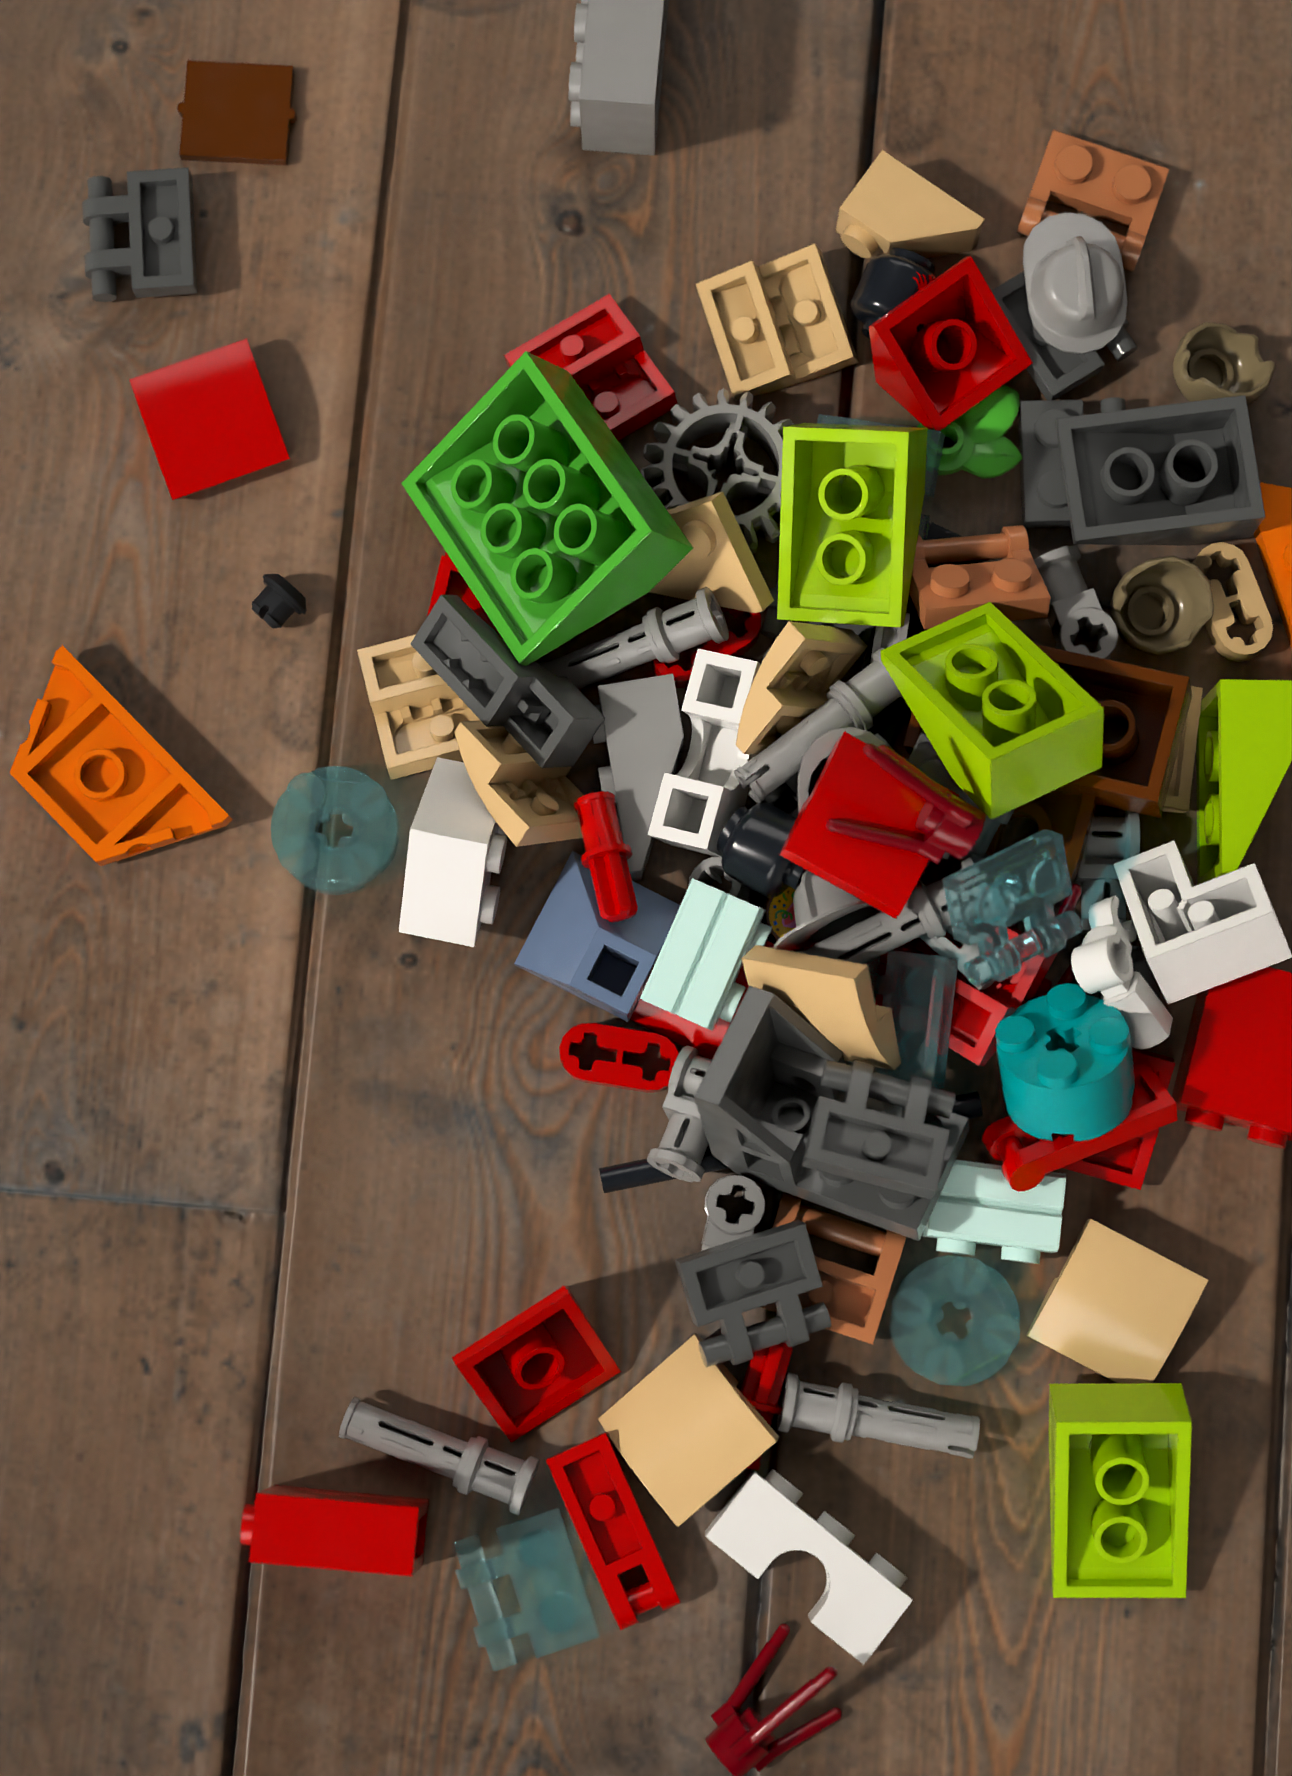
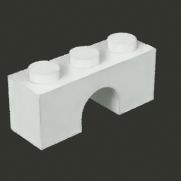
[648,648,761,857]
[705,1469,913,1665]

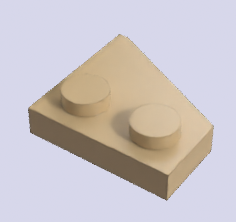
[650,491,774,613]

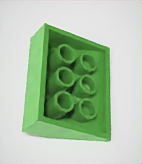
[401,351,693,666]

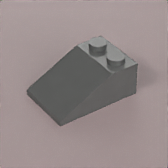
[1055,395,1265,546]

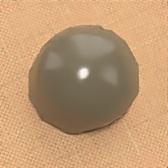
[1173,322,1275,406]
[1110,556,1214,656]

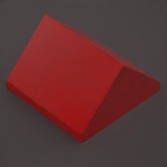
[869,256,1033,433]
[452,1285,621,1443]

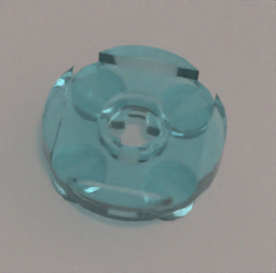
[271,766,400,895]
[889,1255,1020,1386]

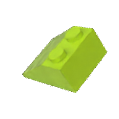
[777,423,927,628]
[880,602,1104,820]
[1196,679,1292,885]
[1048,1383,1192,1598]

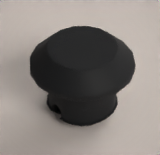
[252,574,306,629]

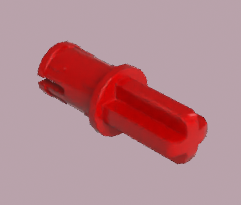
[574,791,638,922]
[740,1342,793,1470]

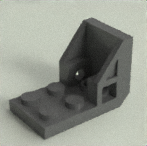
[694,986,970,1241]

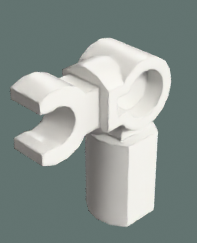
[1071,895,1173,1049]

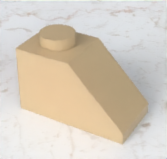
[836,150,984,259]

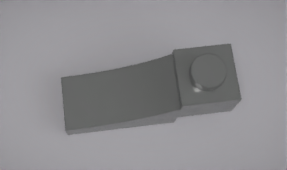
[410,595,605,768]

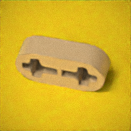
[1193,542,1273,662]

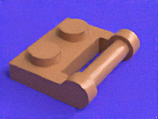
[1017,130,1170,272]
[909,525,1051,629]
[761,1192,906,1345]

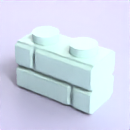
[640,878,772,1030]
[922,1160,1066,1264]

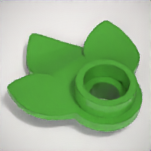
[916,385,1022,478]

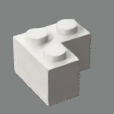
[399,757,507,947]
[1113,840,1292,1004]

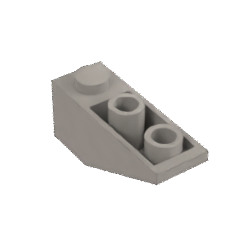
[593,674,684,882]

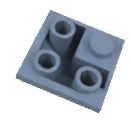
[514,851,680,1022]

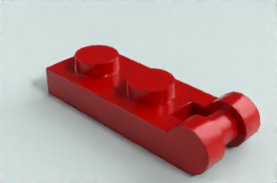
[982,1061,1178,1192]
[546,1432,681,1631]

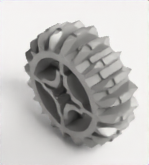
[641,388,794,554]

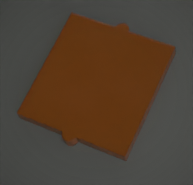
[177,60,297,166]

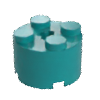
[995,983,1135,1142]

